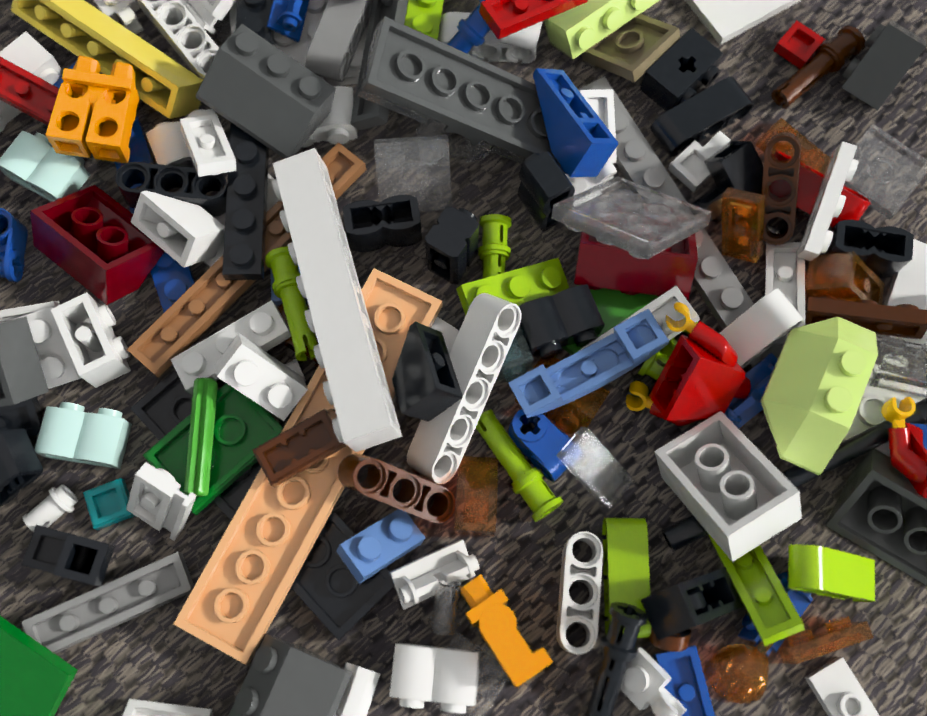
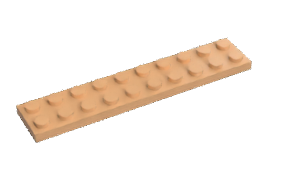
[173,268,443,665]

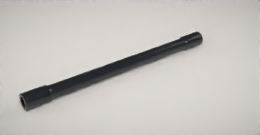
[662,398,927,552]

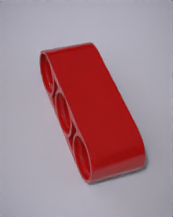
[769,150,871,227]

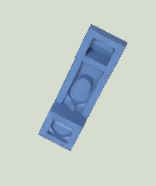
[508,309,669,418]

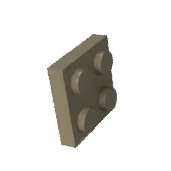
[582,14,680,83]

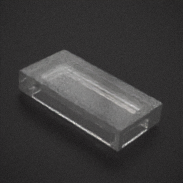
[556,426,635,510]

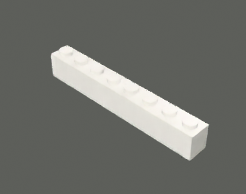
[272,148,402,452]

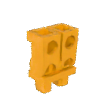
[45,56,140,164]
[460,574,553,688]

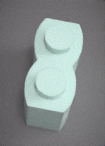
[0,131,90,202]
[34,402,132,469]

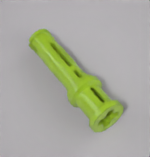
[478,214,512,279]
[265,246,318,361]
[476,409,564,522]

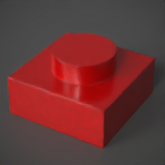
[773,20,825,69]

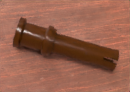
[771,25,865,109]

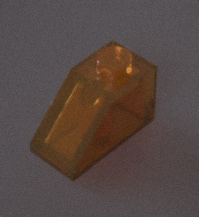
[805,252,885,305]
[455,456,498,537]

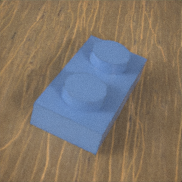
[336,509,426,584]

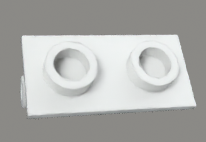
[390,539,479,610]

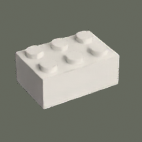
[654,411,802,562]

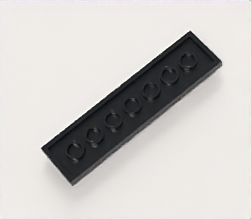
[130,370,395,641]

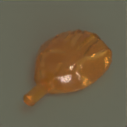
[704,640,775,704]

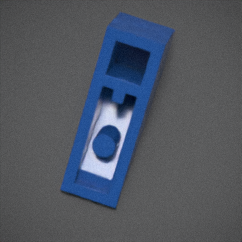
[533,68,619,178]

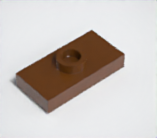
[253,409,346,487]

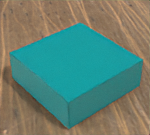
[83,478,135,530]

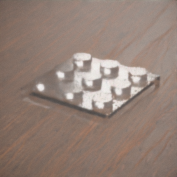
[551,176,712,260]

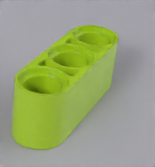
[602,517,651,638]
[788,544,875,602]

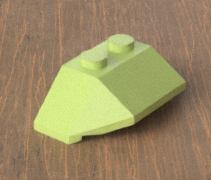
[760,317,878,476]

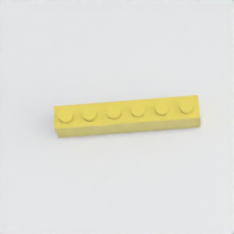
[11,0,203,119]

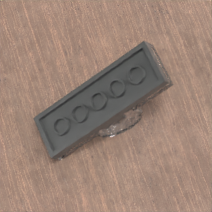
[358,16,563,171]

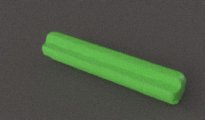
[184,378,218,497]

